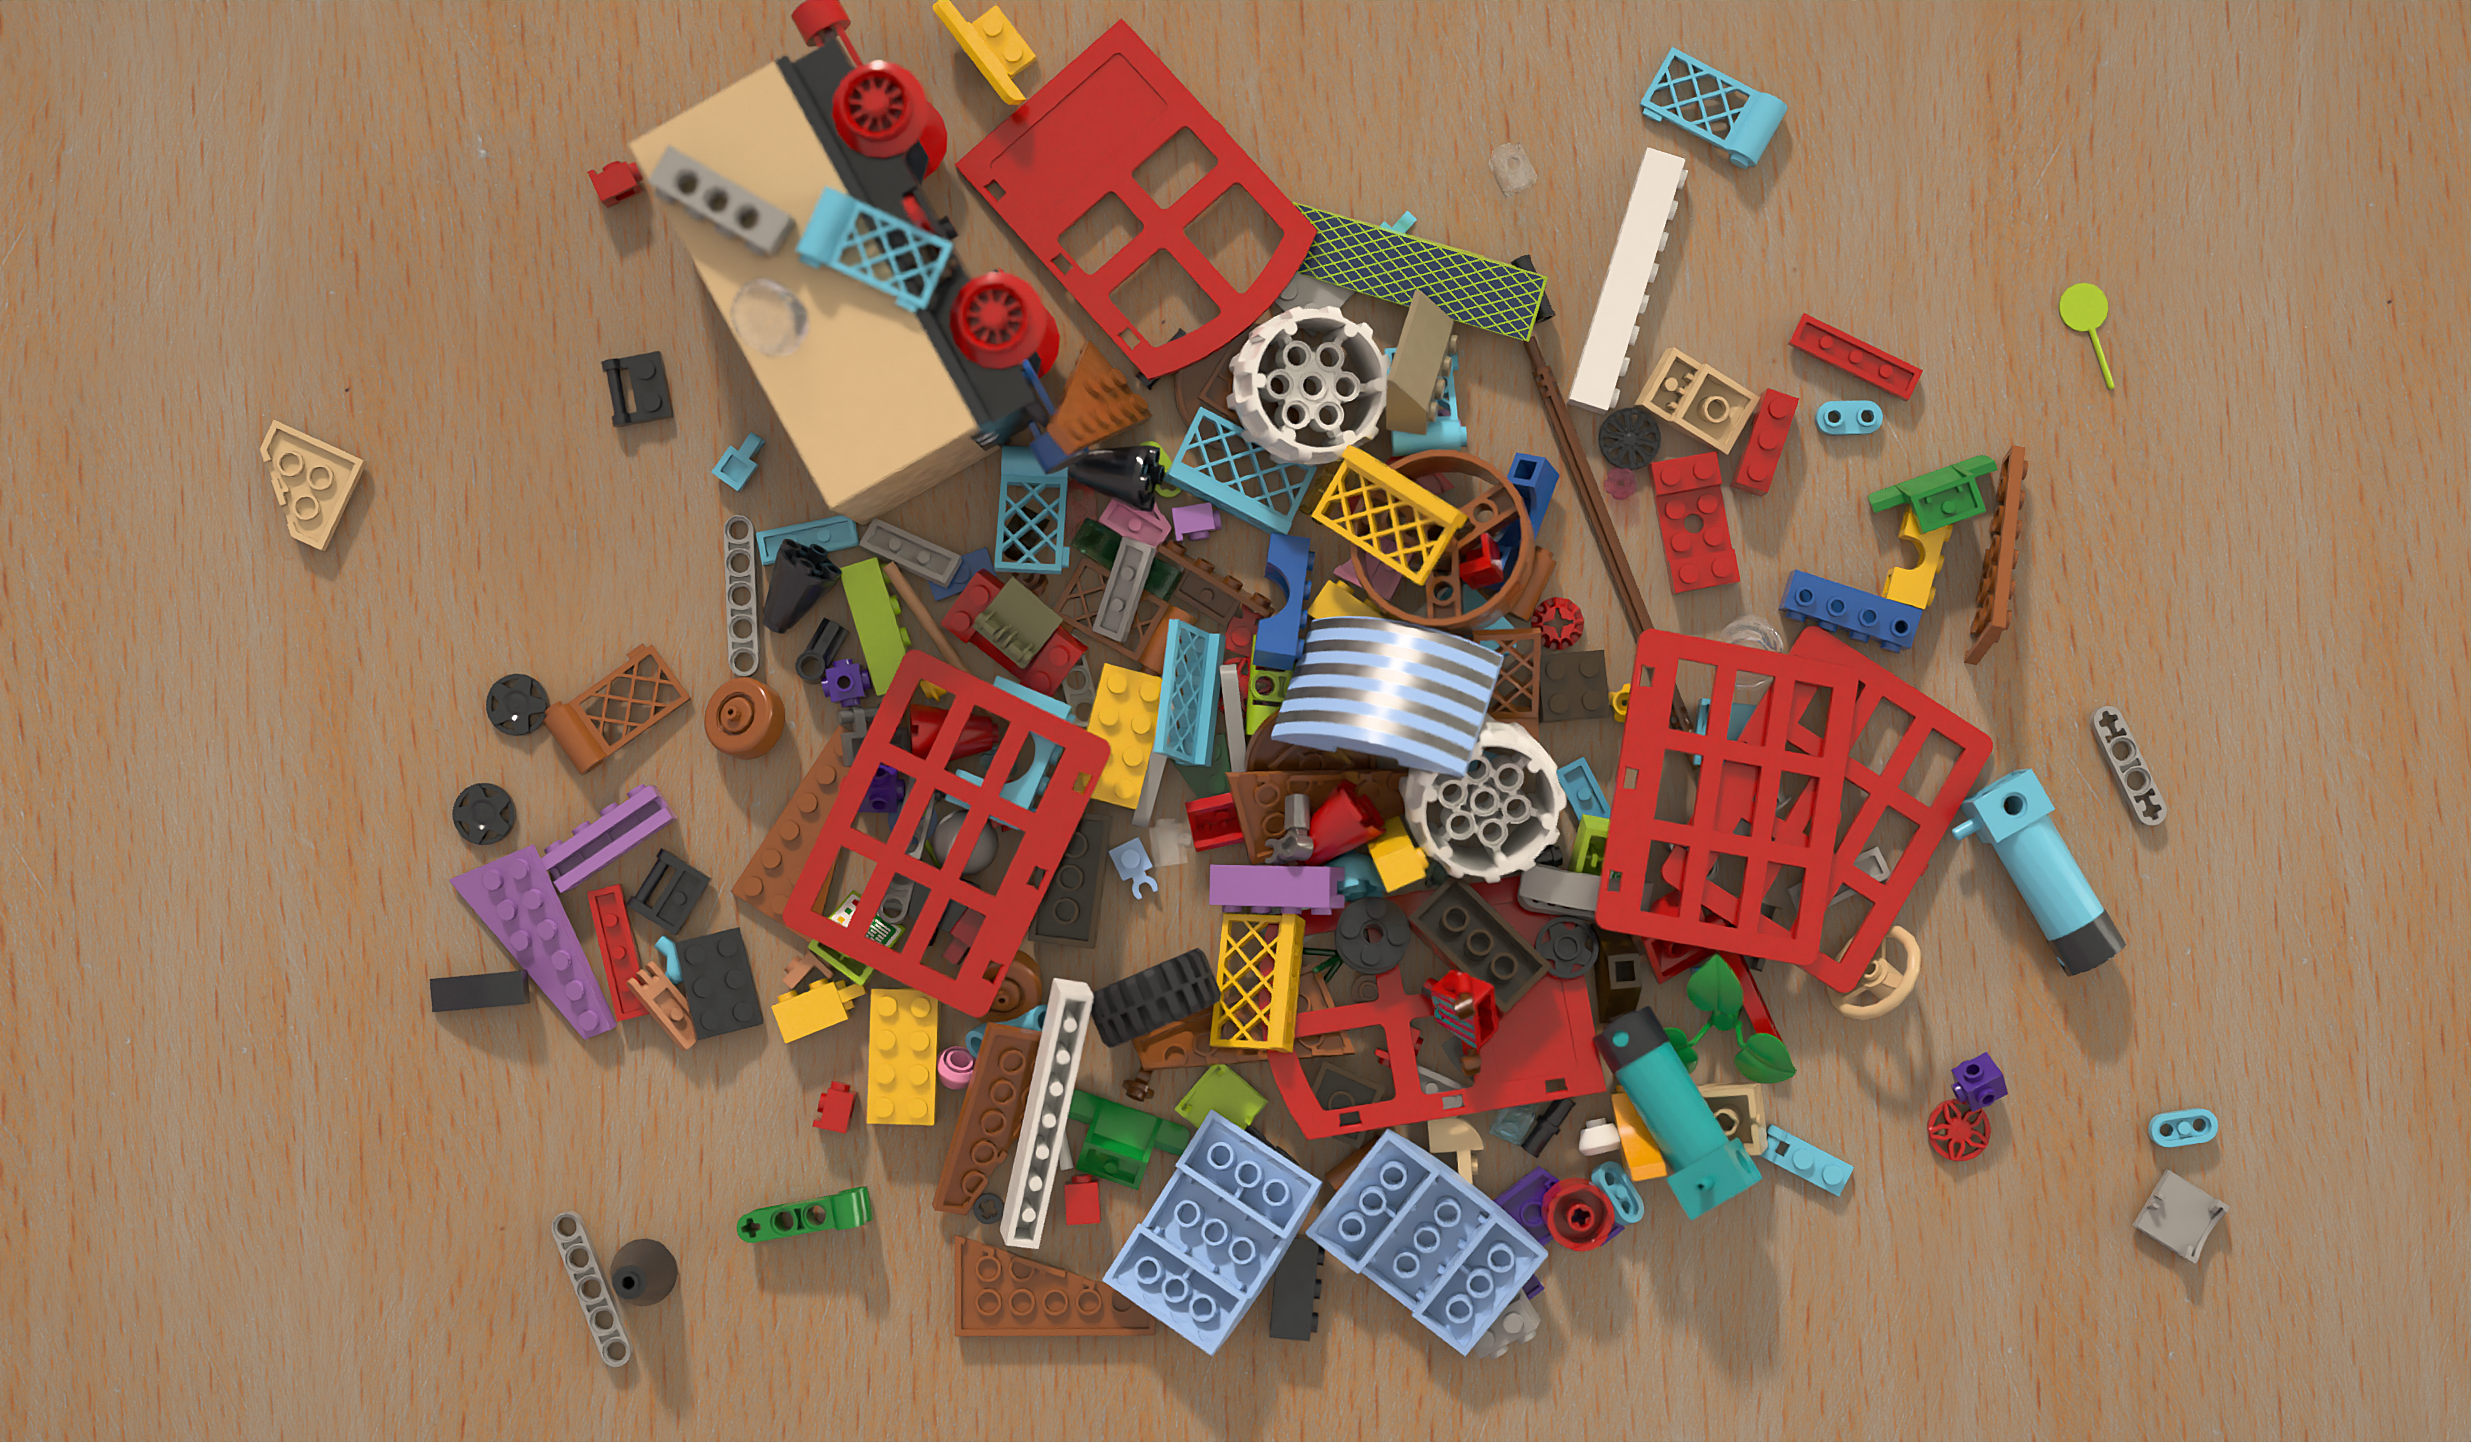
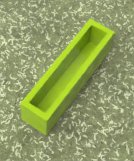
[839,557,912,697]

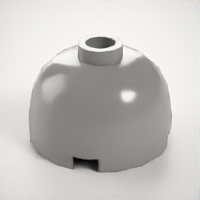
[932,810,999,876]

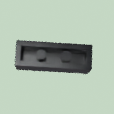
[1269,1234,1325,1341]

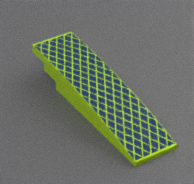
[1293,202,1548,342]

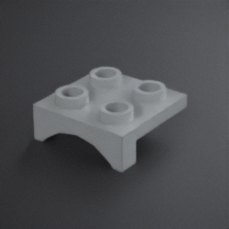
[2132,1169,2230,1264]

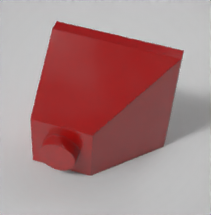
[1641,889,1716,985]

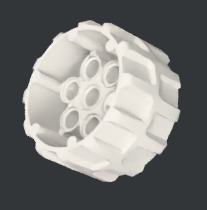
[1226,306,1391,467]
[1399,713,1567,883]

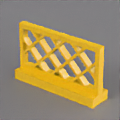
[1312,444,1468,585]
[1210,913,1306,1053]

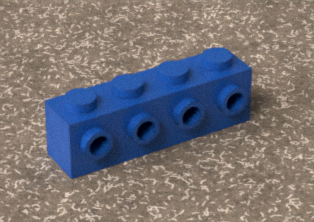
[1778,569,1923,654]

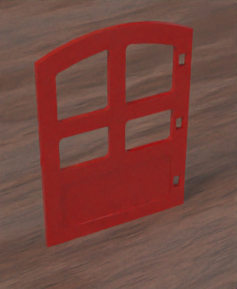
[954,18,1317,381]
[1259,869,1606,1140]

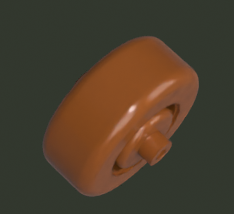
[704,677,785,760]
[974,950,1043,1024]

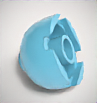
[1324,849,1387,903]

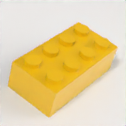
[1073,663,1162,811]
[867,987,941,1125]

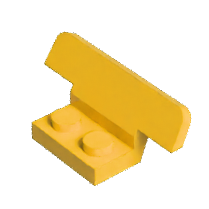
[932,0,1037,105]

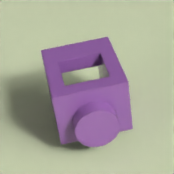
[1172,502,1222,544]

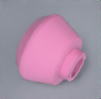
[936,1046,976,1090]

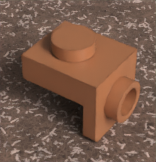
[782,950,837,989]

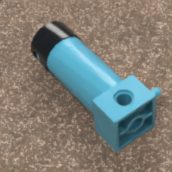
[1952,768,2126,977]

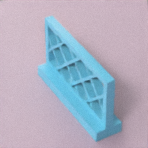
[1163,407,1317,535]
[1154,619,1226,767]

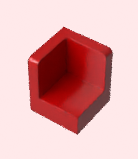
[1458,533,1504,590]

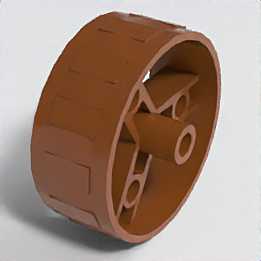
[1350,450,1535,637]

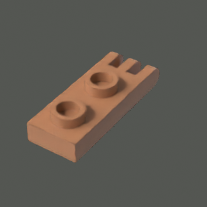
[626,961,696,1052]

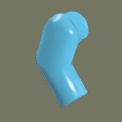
[654,935,681,985]

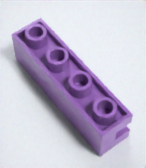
[541,784,678,893]
[1209,865,1345,915]

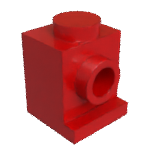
[587,161,644,208]
[812,1081,858,1134]

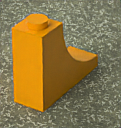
[1609,1084,1667,1181]

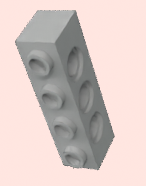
[647,145,796,257]

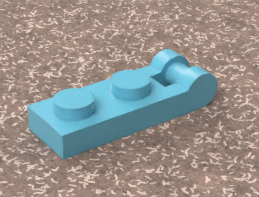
[1759,1124,1854,1197]

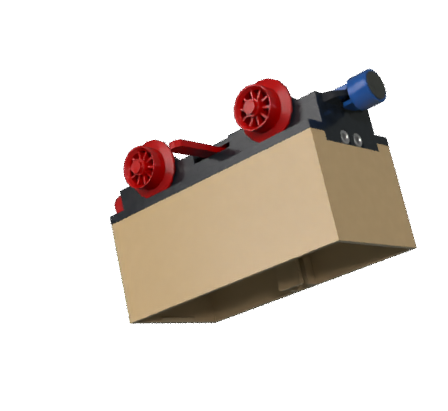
[629,0,1089,526]

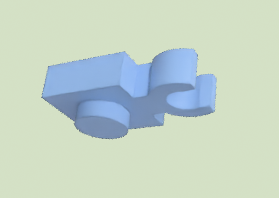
[1109,837,1158,900]

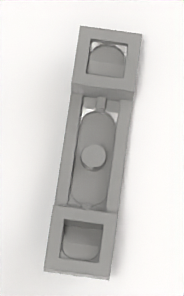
[1517,864,1654,912]

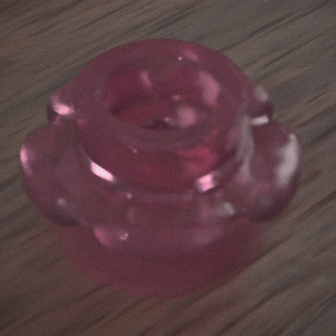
[1604,468,1637,500]

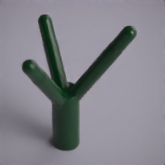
[1302,947,1343,985]

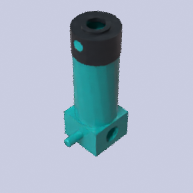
[1592,1006,1763,1221]

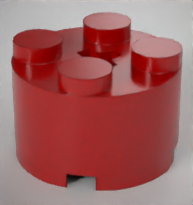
[1541,1178,1615,1252]

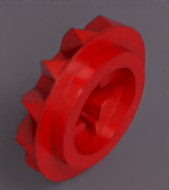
[1531,597,1584,650]

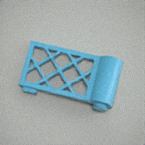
[1640,47,1788,169]
[796,186,953,313]
[1384,348,1467,457]
[994,445,1070,575]

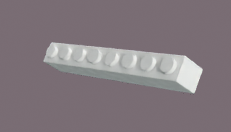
[1566,147,1688,415]
[1000,978,1094,1249]

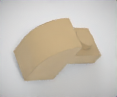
[1426,1116,1484,1184]

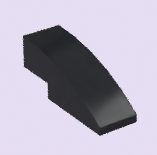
[430,970,530,1012]

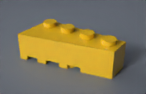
[1367,816,1429,892]

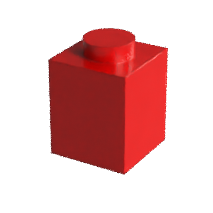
[1064,1174,1101,1225]

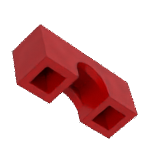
[1730,388,1799,497]

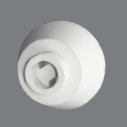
[1579,1118,1621,1156]

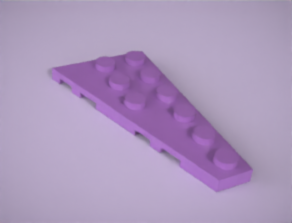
[449,844,617,1040]

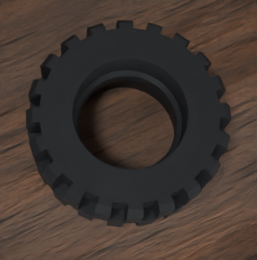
[1090,948,1221,1048]

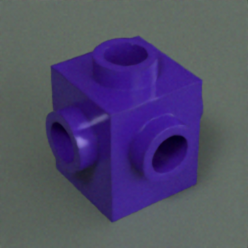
[822,659,872,708]
[858,765,905,813]
[1951,1052,2008,1112]

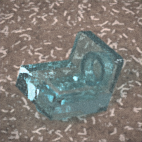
[1489,1103,1538,1146]

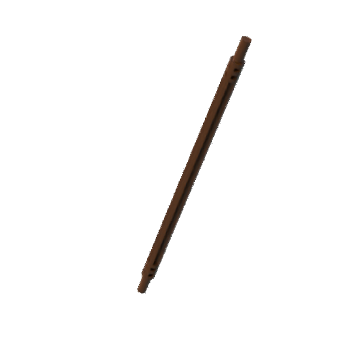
[1523,336,1700,770]

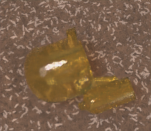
[1299,459,1358,525]

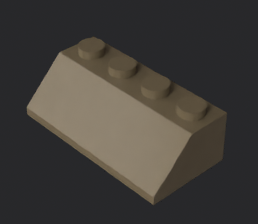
[1386,290,1459,435]

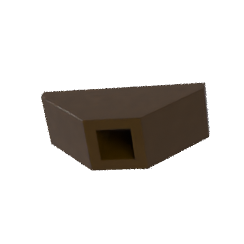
[1590,923,1642,1023]

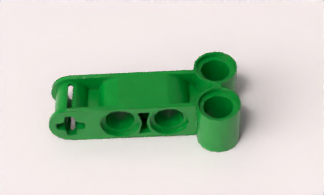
[737,1186,874,1243]

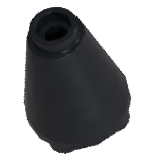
[1068,445,1165,512]
[762,539,842,634]

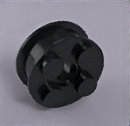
[1335,896,1411,975]

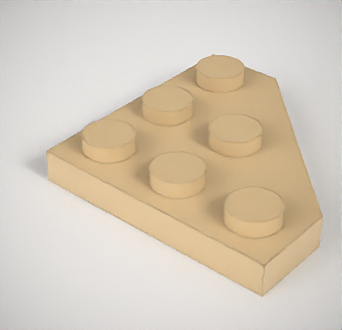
[260,420,367,551]

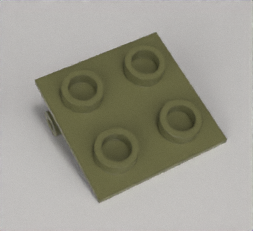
[972,576,1064,669]

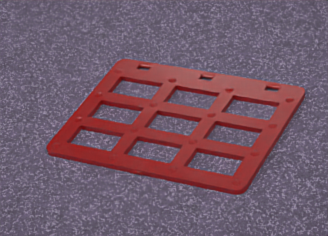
[1660,626,1993,993]
[1594,629,1859,966]
[782,650,1112,1017]

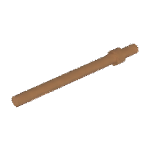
[882,561,1007,731]

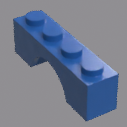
[1480,452,1560,591]
[1252,532,1315,671]

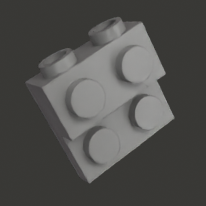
[1473,1288,1541,1360]

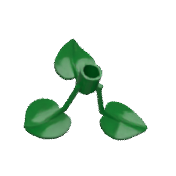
[1664,955,1797,1084]

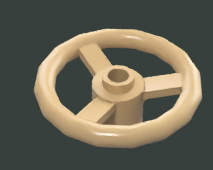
[1827,925,1921,1020]

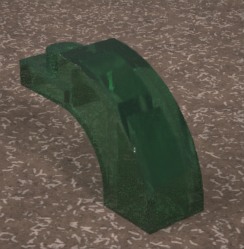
[1070,516,1184,602]

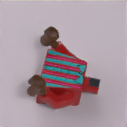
[1422,970,1499,1077]

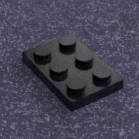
[673,927,763,1041]

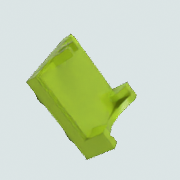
[1174,1064,1269,1130]

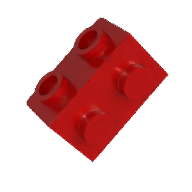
[1185,793,1244,852]

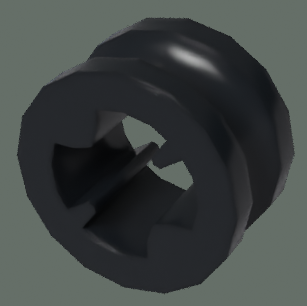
[973,1193,1004,1224]

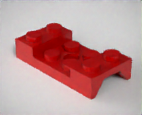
[1648,451,1741,595]
[940,568,1088,698]

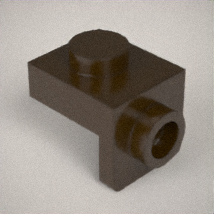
[905,236,958,282]
[1003,506,1050,563]

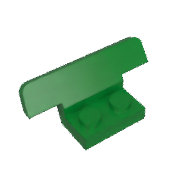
[1868,455,1998,535]
[1067,1089,1190,1191]

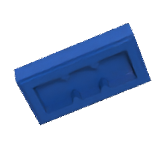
[928,547,998,602]

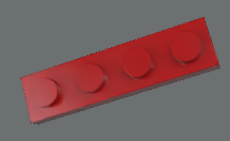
[1788,313,1923,402]
[587,884,650,1022]

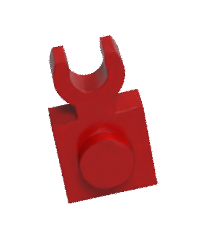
[1224,603,1263,659]

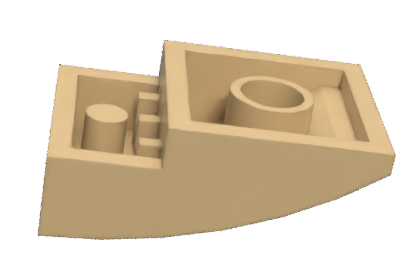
[1634,347,1760,455]

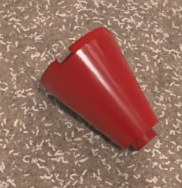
[910,704,999,762]
[1296,779,1386,867]

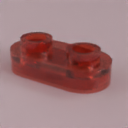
[1065,479,1099,546]

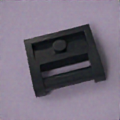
[601,351,673,427]
[626,847,712,935]

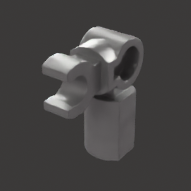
[1265,794,1313,866]

